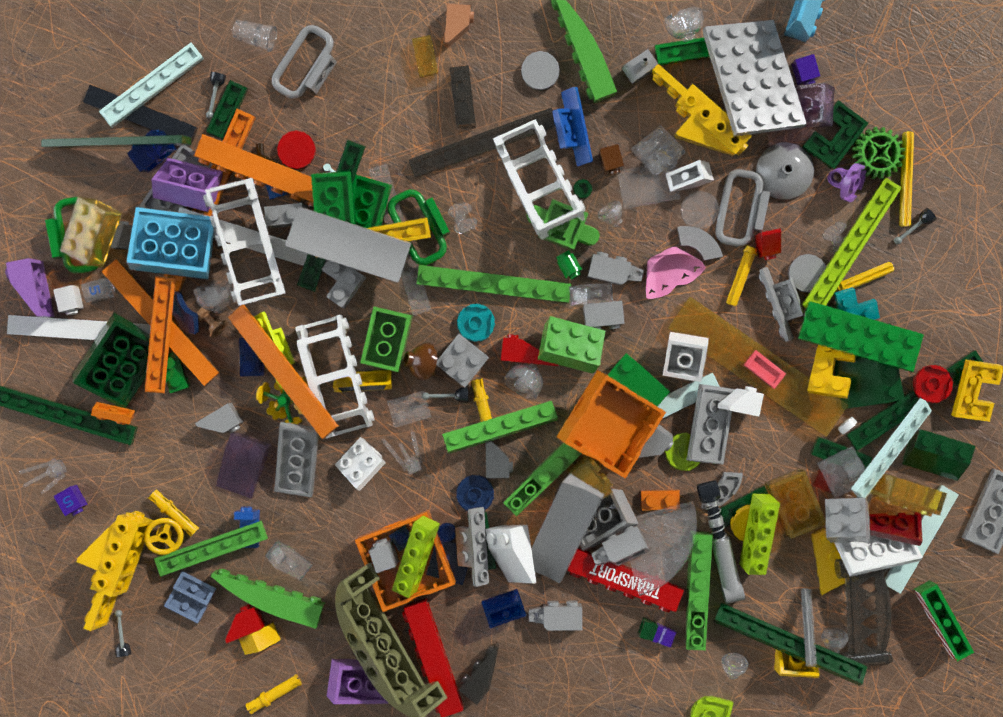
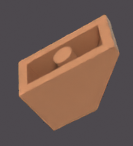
[445,4,474,47]

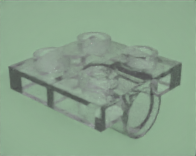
[631,125,685,176]
[817,447,866,498]

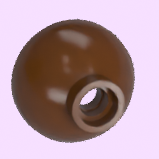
[403,343,437,381]

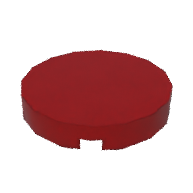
[277,130,316,170]
[913,365,953,403]

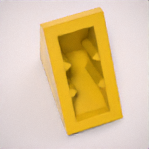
[239,622,281,655]

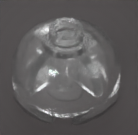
[664,7,704,42]
[193,279,233,313]
[504,363,543,400]

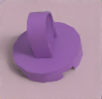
[828,163,866,202]

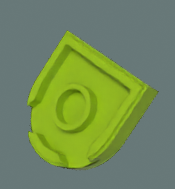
[690,696,734,717]

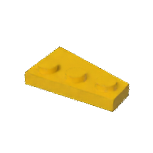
[811,527,856,595]

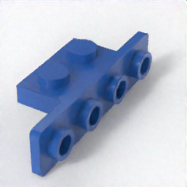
[552,87,593,166]

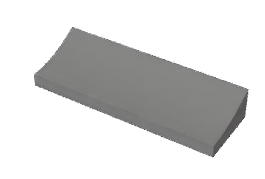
[285,206,411,283]
[531,474,604,583]

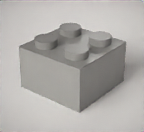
[436,334,489,387]
[825,498,870,543]

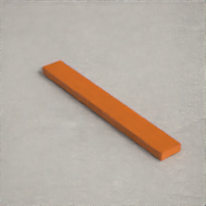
[102,259,220,386]
[228,305,338,439]

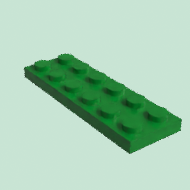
[798,301,924,372]

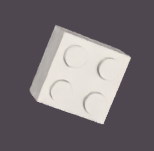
[663,332,709,382]

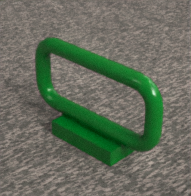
[387,189,450,266]
[45,197,102,274]

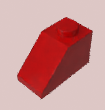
[754,228,781,261]
[225,604,266,643]

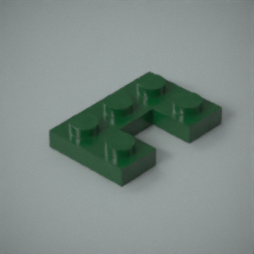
[802,100,869,170]

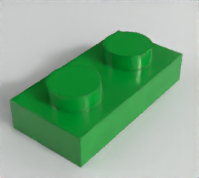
[166,352,190,393]

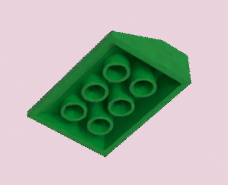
[607,353,670,407]

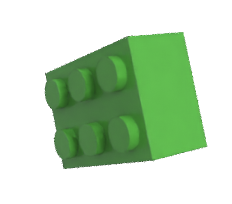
[360,307,413,372]
[538,316,605,374]

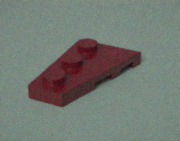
[869,512,923,546]

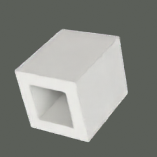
[53,285,84,315]

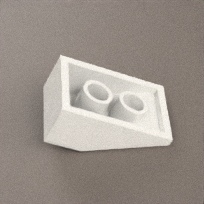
[486,525,536,583]

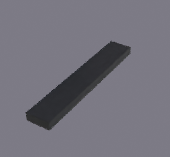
[83,85,198,146]

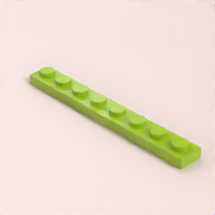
[802,177,902,308]

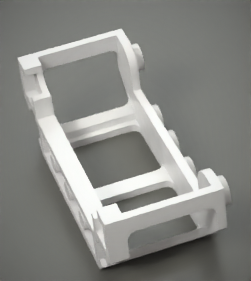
[493,119,586,240]
[203,178,285,306]
[295,315,375,438]

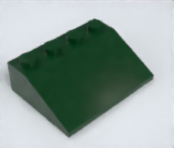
[72,313,150,408]
[834,323,905,409]

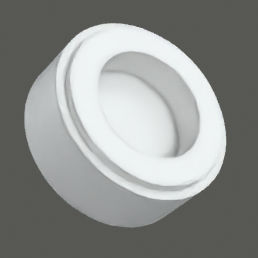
[838,417,857,434]

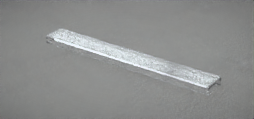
[368,164,431,316]

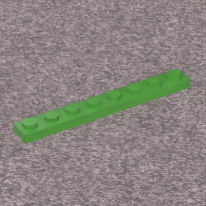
[417,265,571,303]

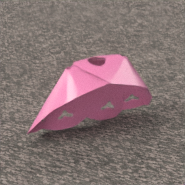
[646,247,706,299]

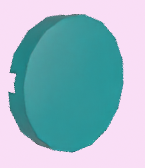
[457,304,495,342]

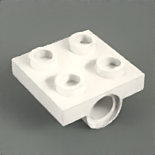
[335,437,386,491]

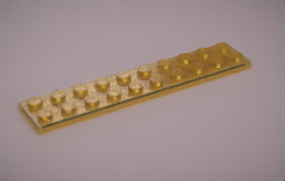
[668,297,848,437]

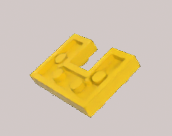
[807,345,857,399]
[951,360,1003,422]

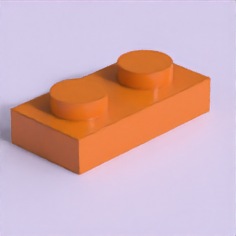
[91,402,135,425]
[641,490,680,511]

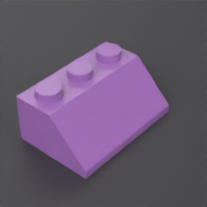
[152,158,223,212]

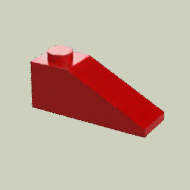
[501,334,558,366]

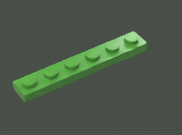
[442,401,558,454]
[154,520,268,577]

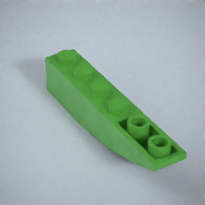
[550,0,617,104]
[503,442,582,517]
[686,531,713,651]
[211,569,325,629]

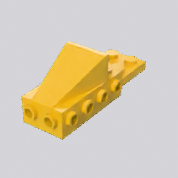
[651,64,751,156]
[76,511,154,631]

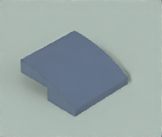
[164,571,216,624]

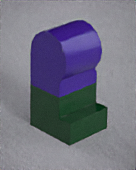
[637,617,676,647]

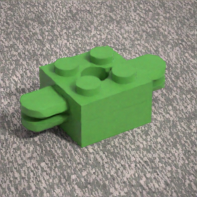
[526,199,600,251]

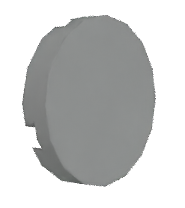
[521,51,559,91]
[787,254,826,293]

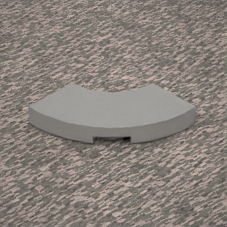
[677,226,723,261]
[701,472,743,509]

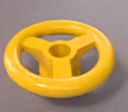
[144,518,183,555]

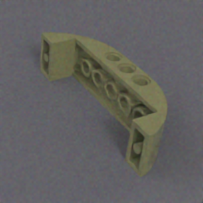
[335,563,447,717]

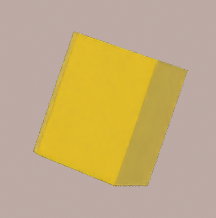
[774,649,819,678]

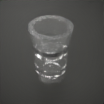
[232,19,277,52]

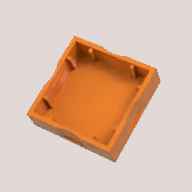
[557,370,666,479]
[355,510,456,612]

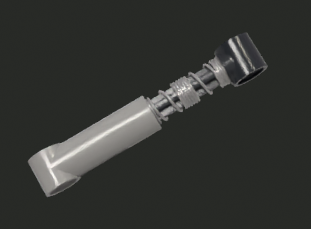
[696,480,745,604]

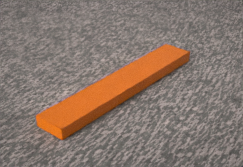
[145,276,176,394]

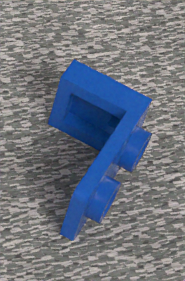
[234,506,260,548]

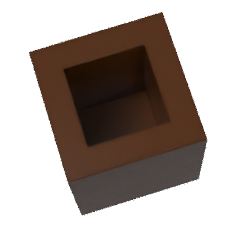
[599,144,624,176]

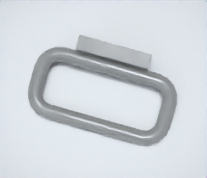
[272,25,337,99]
[715,169,770,246]

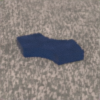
[172,291,199,334]

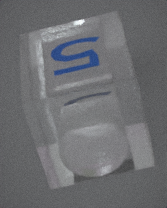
[81,278,115,304]

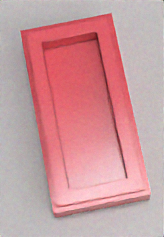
[743,350,786,389]

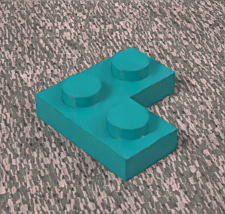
[834,287,880,320]

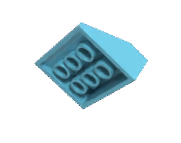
[784,0,825,42]
[127,207,214,279]

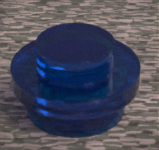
[438,523,456,542]

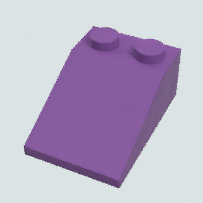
[5,258,54,318]
[327,659,388,704]

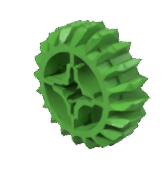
[851,127,905,179]

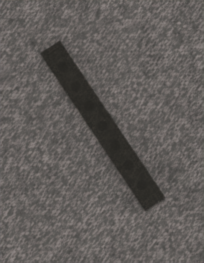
[408,107,556,178]

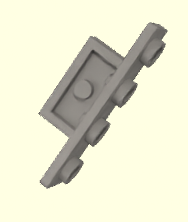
[759,267,805,342]
[455,507,489,587]

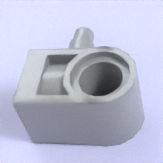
[622,49,658,85]

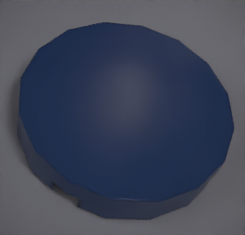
[456,475,494,511]

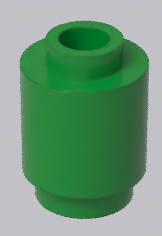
[556,250,582,280]

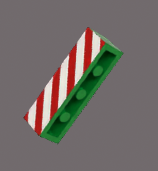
[913,580,974,662]

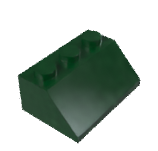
[902,429,976,481]

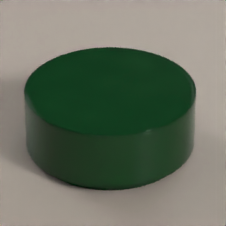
[573,179,592,199]

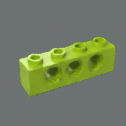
[739,494,780,575]
[392,516,440,598]

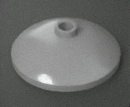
[756,142,814,200]

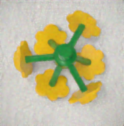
[256,376,309,425]

